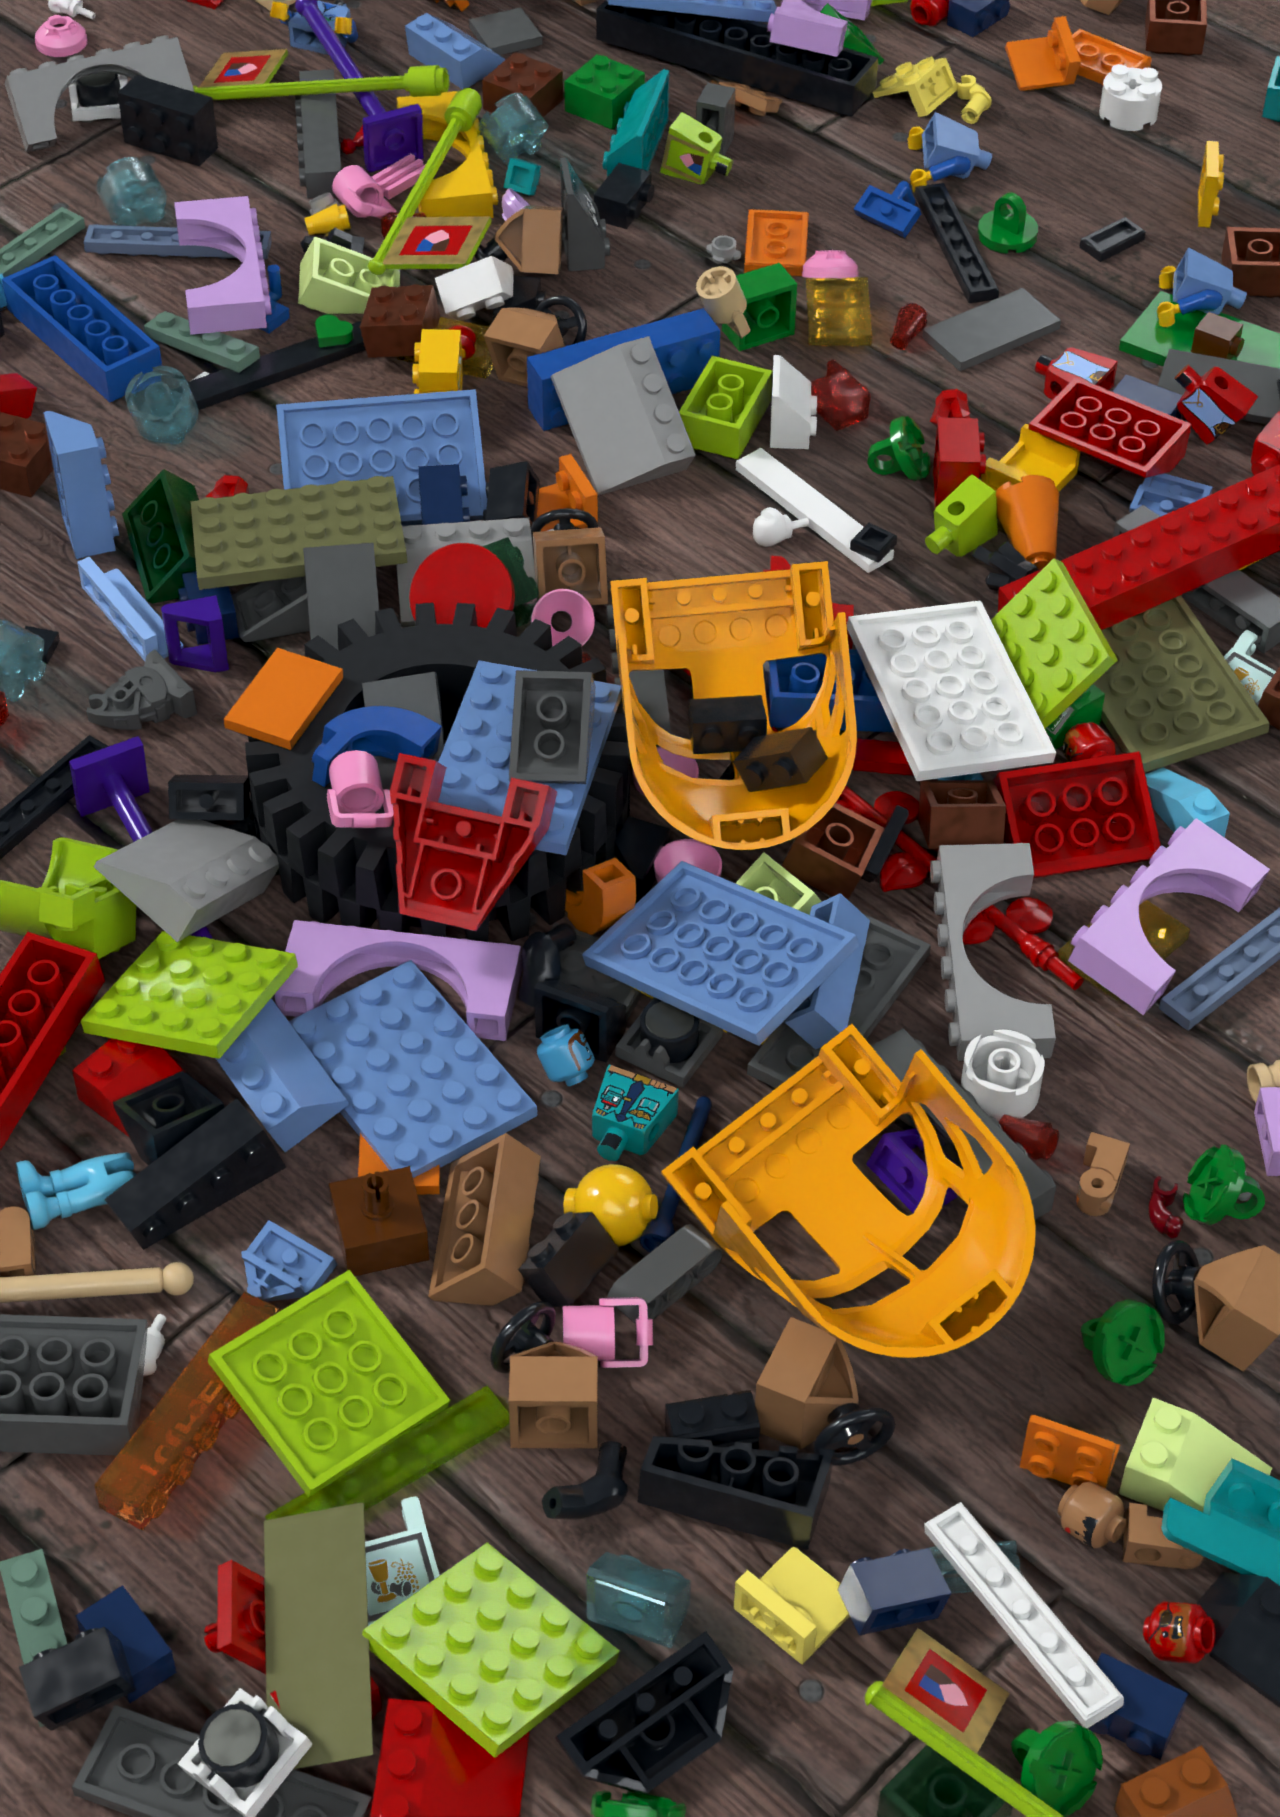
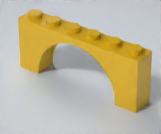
[396,91,498,218]

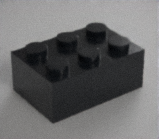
[117,75,218,166]

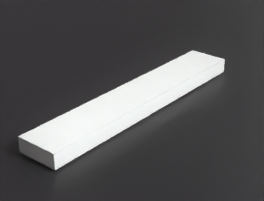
[736,448,894,573]
[924,1502,1124,1728]

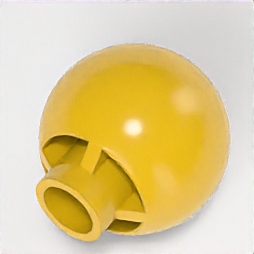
[563,1164,658,1247]

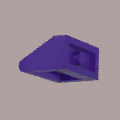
[161,595,229,672]
[866,1128,959,1213]

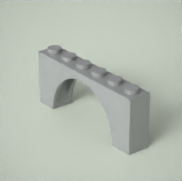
[5,35,194,153]
[930,843,1056,1061]

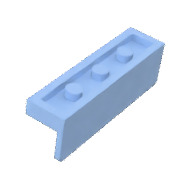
[77,557,183,661]

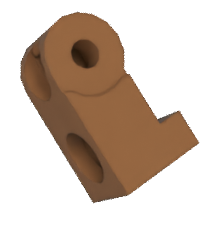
[1076,1132,1130,1216]
[0,1206,36,1277]
[1123,1503,1205,1569]

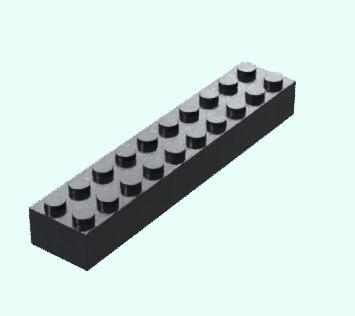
[596,0,878,117]

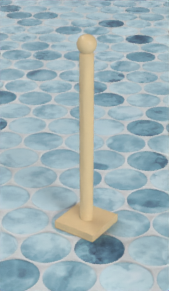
[0,1262,194,1303]

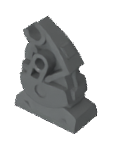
[86,650,197,730]

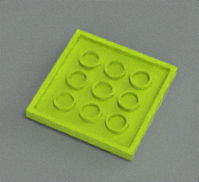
[991,558,1118,729]
[81,931,298,1059]
[207,1270,451,1497]
[362,1542,620,1758]

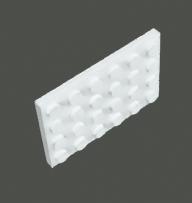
[847,600,1056,781]

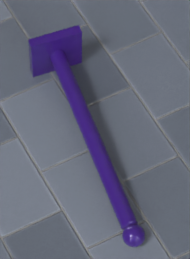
[295,0,424,173]
[69,736,213,939]

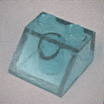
[586,1552,691,1649]

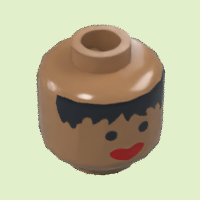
[1058,1482,1127,1549]

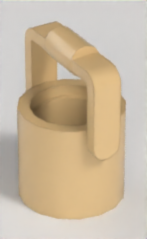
[696,266,751,338]

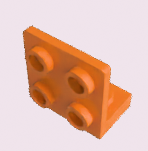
[1005,16,1081,91]
[537,454,598,531]
[1020,1415,1120,1489]

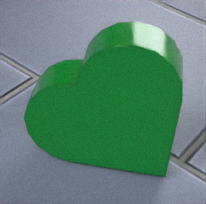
[315,315,354,347]

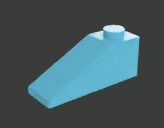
[1145,767,1230,838]

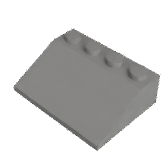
[551,336,696,496]
[396,518,538,627]
[94,819,279,942]

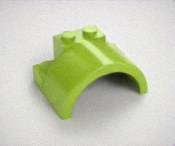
[0,837,136,959]

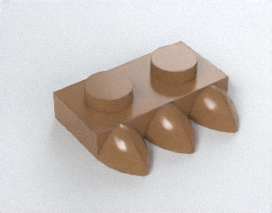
[718,81,783,116]

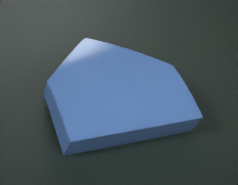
[241,1220,338,1303]

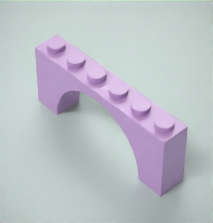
[767,0,872,57]
[174,196,272,335]
[1068,818,1270,1015]
[275,920,522,1041]

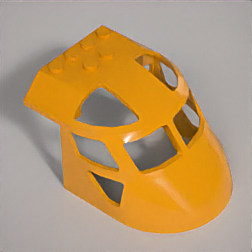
[610,561,857,850]
[661,1024,1035,1358]

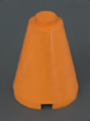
[996,475,1060,570]

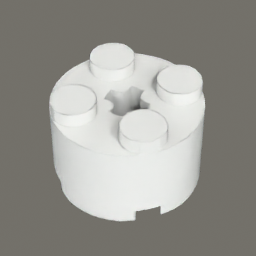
[1099,65,1162,131]
[960,1029,1045,1125]

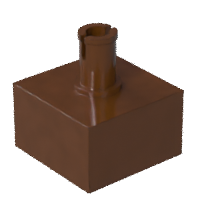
[329,1166,430,1276]

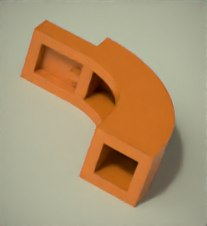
[565,858,636,935]

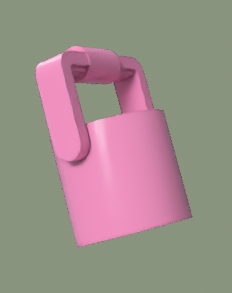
[332,165,397,221]
[327,750,394,828]
[563,1297,653,1368]

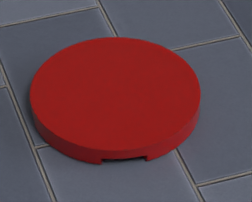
[409,543,515,628]

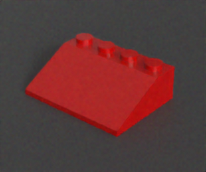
[1028,377,1192,478]
[993,751,1161,878]
[370,1698,530,1817]

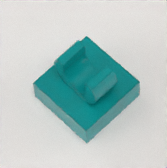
[504,158,541,196]

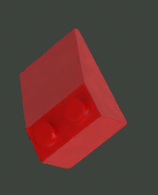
[72,1038,185,1138]

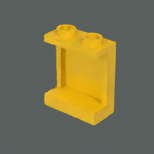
[981,424,1081,492]

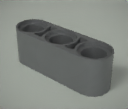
[608,1224,723,1324]

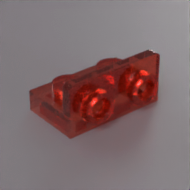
[811,359,871,431]

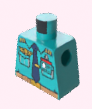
[592,1065,679,1161]

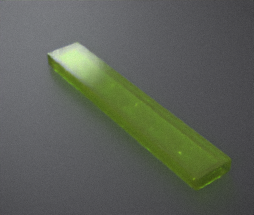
[265,1385,510,1520]

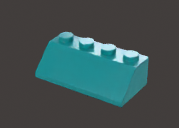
[603,69,669,177]

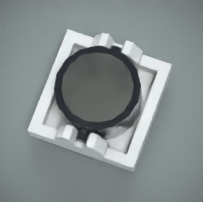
[69,73,128,122]
[178,1688,313,1817]

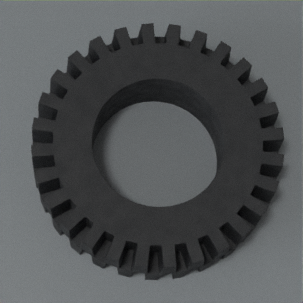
[245,603,630,942]

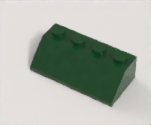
[122,469,199,604]

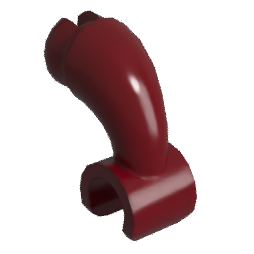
[1148,1176,1184,1238]

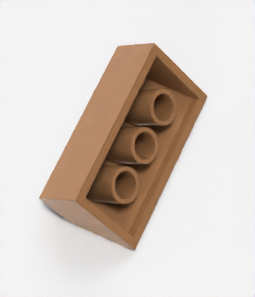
[428,1133,541,1306]

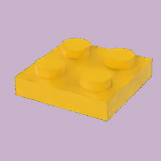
[1198,141,1224,228]

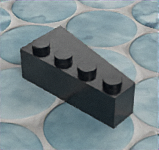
[104,1098,287,1250]
[638,1436,835,1550]

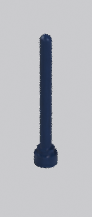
[640,1096,712,1252]

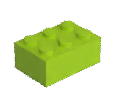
[679,356,773,459]

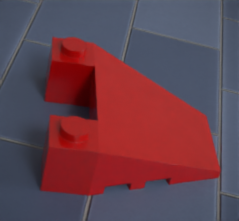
[390,753,557,931]

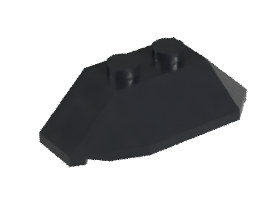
[1197,1572,1280,1708]
[555,1631,734,1795]

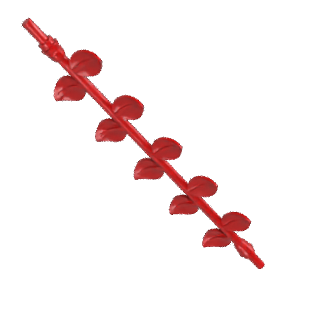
[682,669,1084,990]

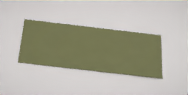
[264,1502,373,1769]

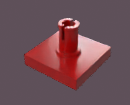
[204,1560,266,1675]

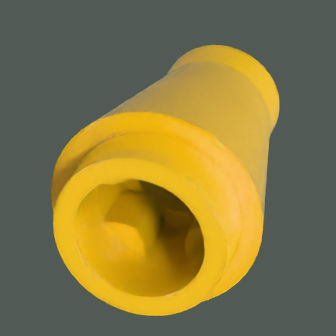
[305,203,351,236]

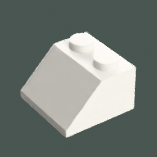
[435,256,514,320]
[770,355,817,449]

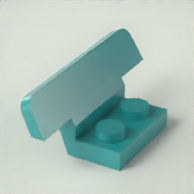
[1161,1458,1280,1586]

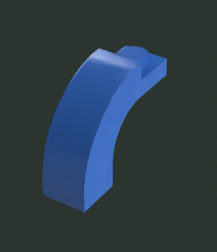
[312,706,442,787]

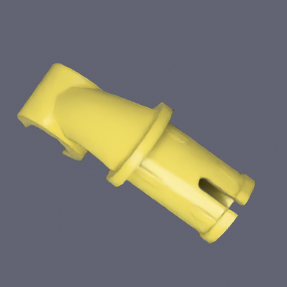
[957,75,992,124]

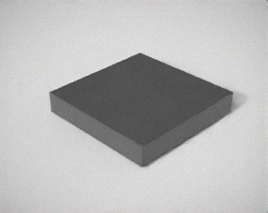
[469,7,543,55]

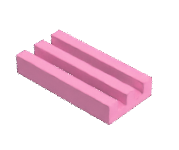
[372,154,426,200]

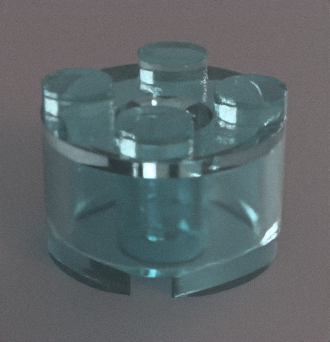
[479,92,549,165]
[96,157,167,226]
[125,366,199,444]
[0,619,46,702]

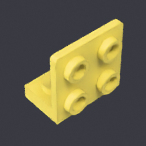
[872,57,957,117]
[734,1547,850,1665]

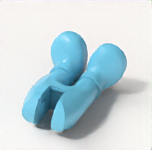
[16,1152,137,1230]

